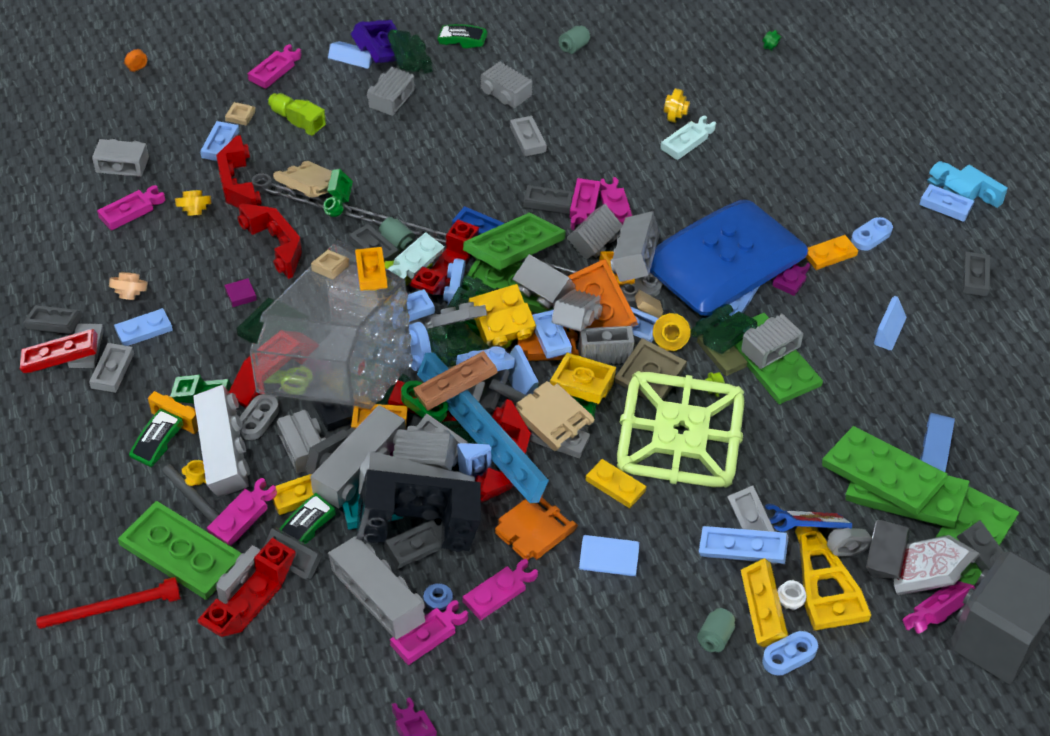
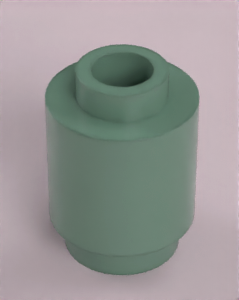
[559,26,590,54]
[379,217,415,252]
[697,608,735,652]

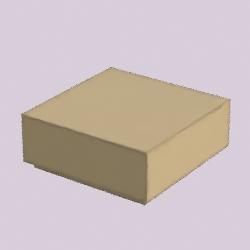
[225,102,256,126]
[311,250,350,279]
[635,290,663,318]

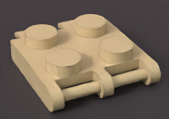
[273,161,332,197]
[516,381,594,451]

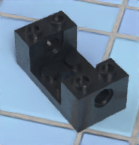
[356,469,481,552]

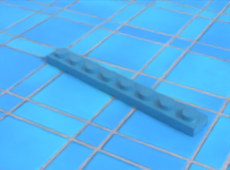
[417,353,549,503]

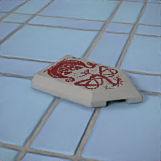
[894,535,980,595]

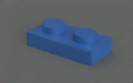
[452,206,505,235]

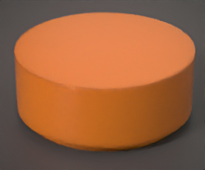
[124,49,148,72]

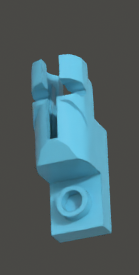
[927,161,1008,208]

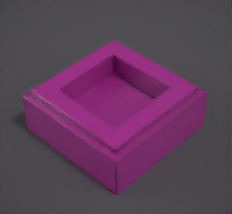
[224,278,257,307]

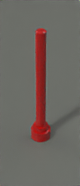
[36,577,181,629]

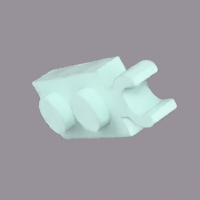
[660,116,716,160]
[386,232,444,286]

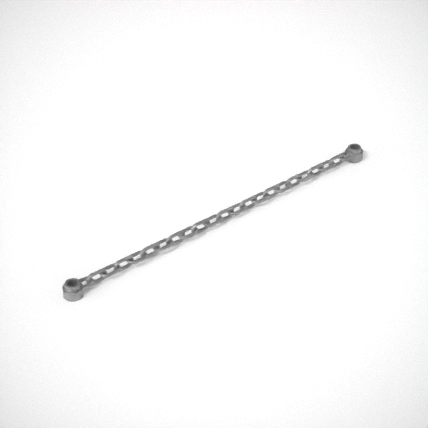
[252,173,578,276]

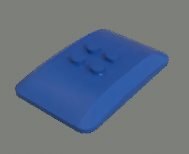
[650,200,808,316]

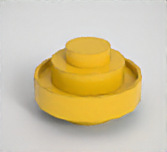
[664,88,690,123]
[175,190,212,216]
[652,313,690,351]

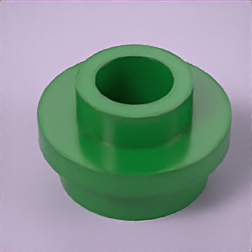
[762,30,782,51]

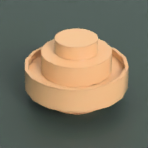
[109,272,148,300]

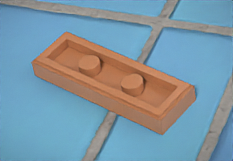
[413,351,498,411]

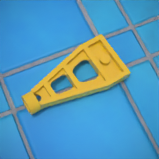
[795,526,871,631]

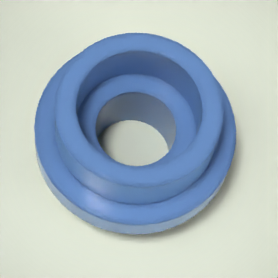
[424,584,453,610]

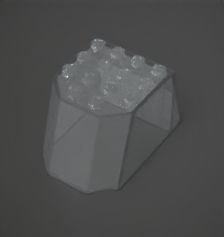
[250,240,413,410]

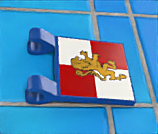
[765,504,852,532]

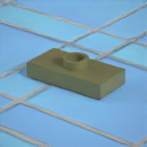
[697,328,748,376]

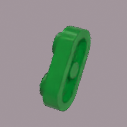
[401,381,448,422]

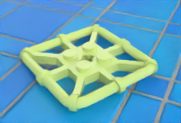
[617,371,745,488]

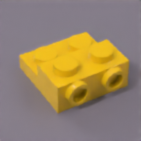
[468,284,536,348]
[550,352,616,404]

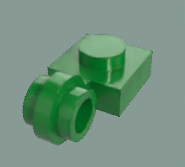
[323,169,353,217]

